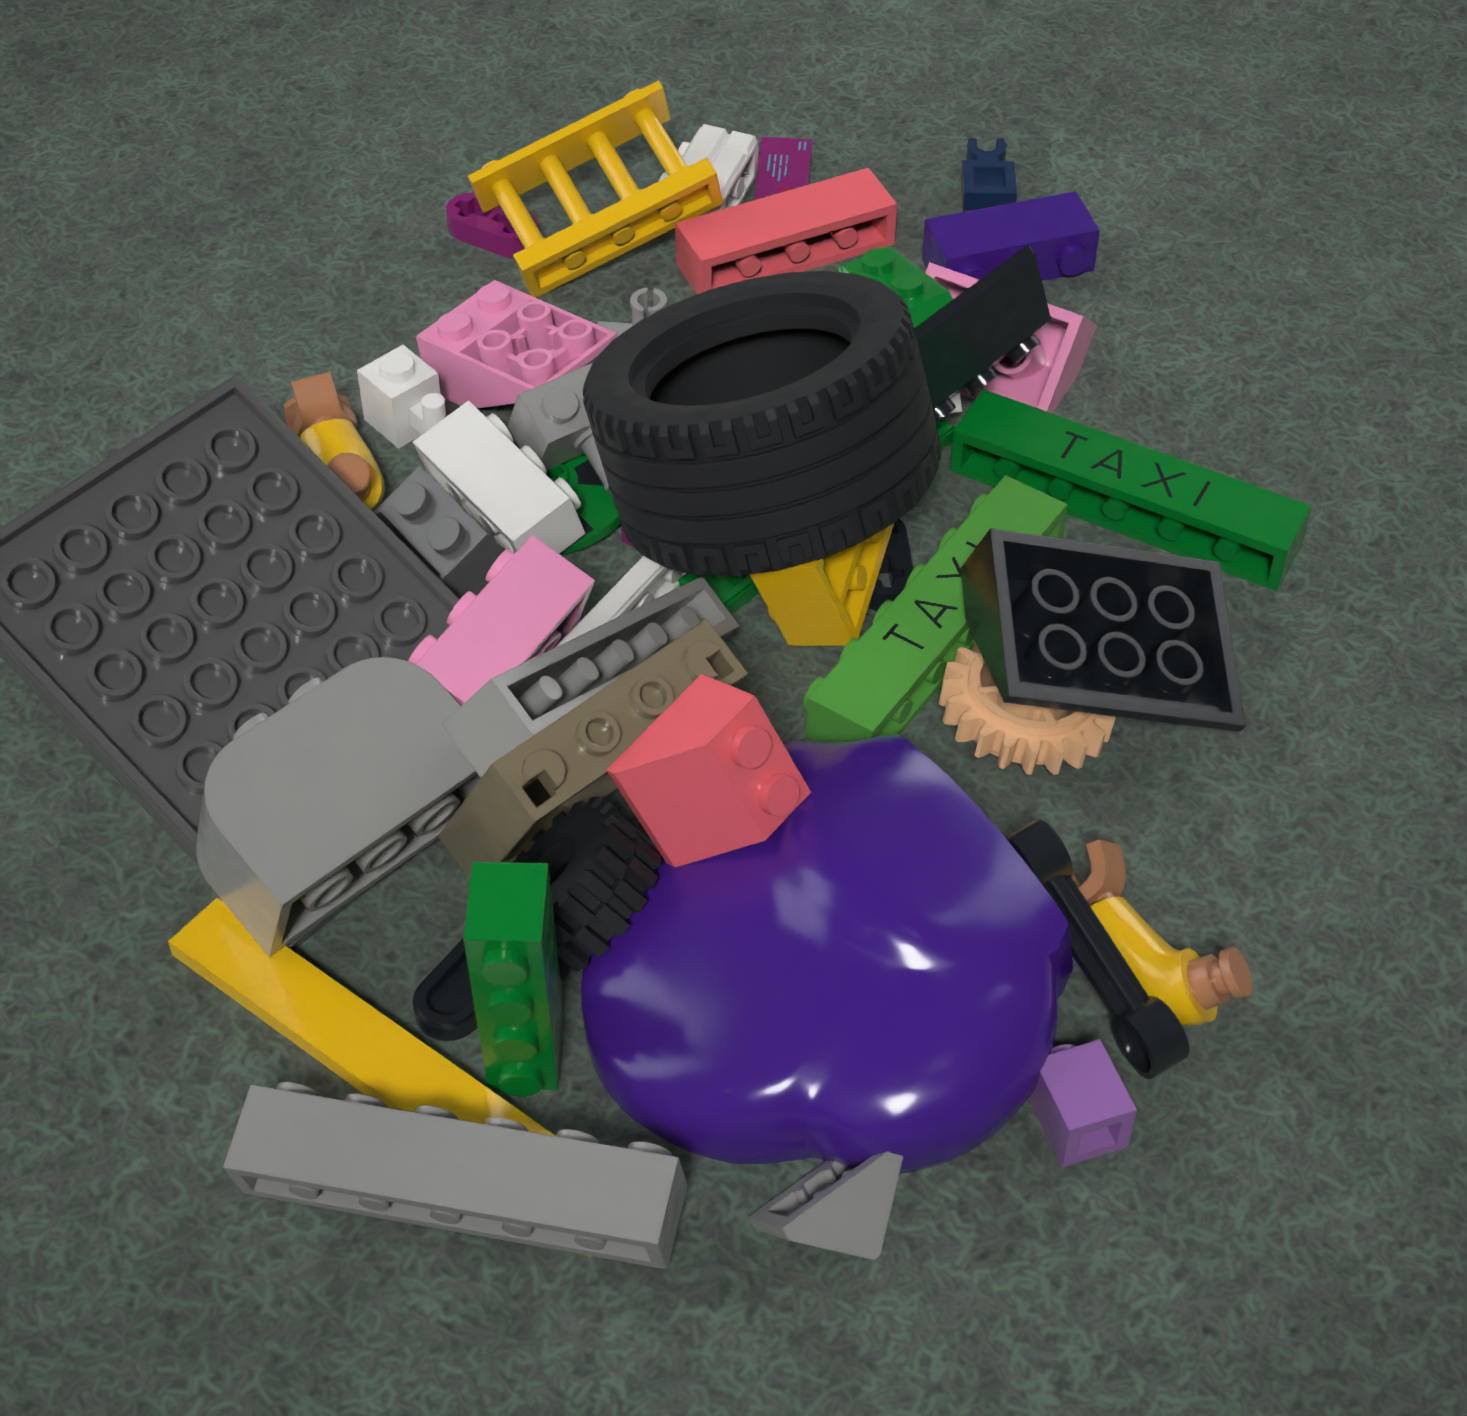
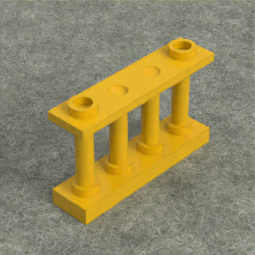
[468,80,723,297]

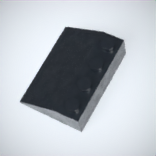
[960,528,1246,732]

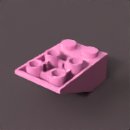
[416,280,618,408]

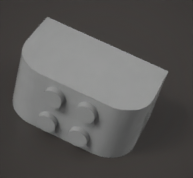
[196,657,481,958]

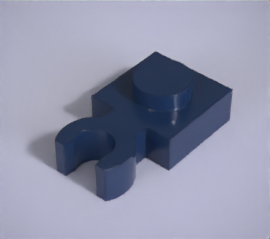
[961,138,1017,210]

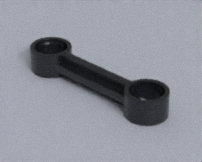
[1005,819,1190,1079]

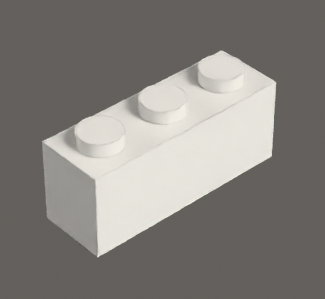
[413,400,585,554]

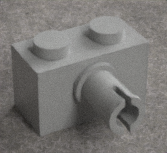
[507,362,611,494]

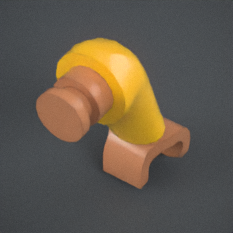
[283,372,385,512]
[1072,839,1253,1027]

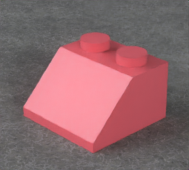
[606,674,811,867]

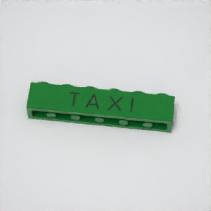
[950,389,1312,592]

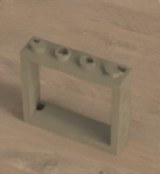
[438,619,748,879]

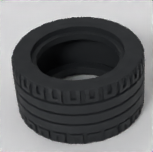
[582,271,942,576]

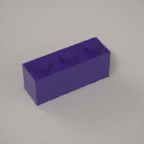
[922,191,1100,281]

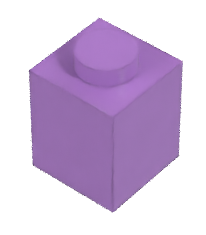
[1029,1039,1137,1167]

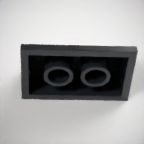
[914,244,1051,424]

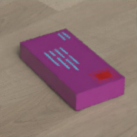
[754,136,812,200]

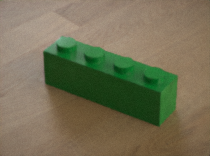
[463,862,565,1097]

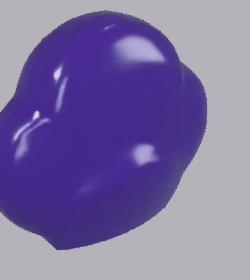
[581,734,1073,1174]

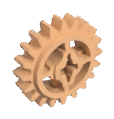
[938,641,1116,775]

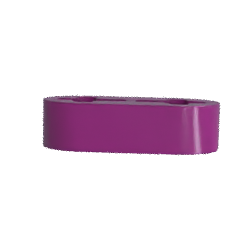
[446,193,538,258]

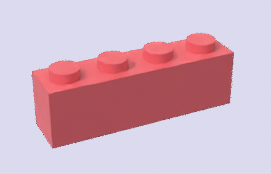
[675,168,897,294]

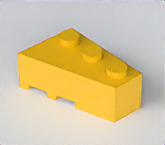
[750,524,894,646]

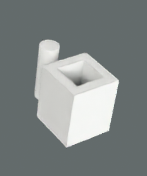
[357,345,446,449]

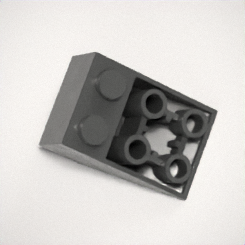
[373,465,506,599]

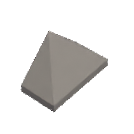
[749,1151,903,1260]

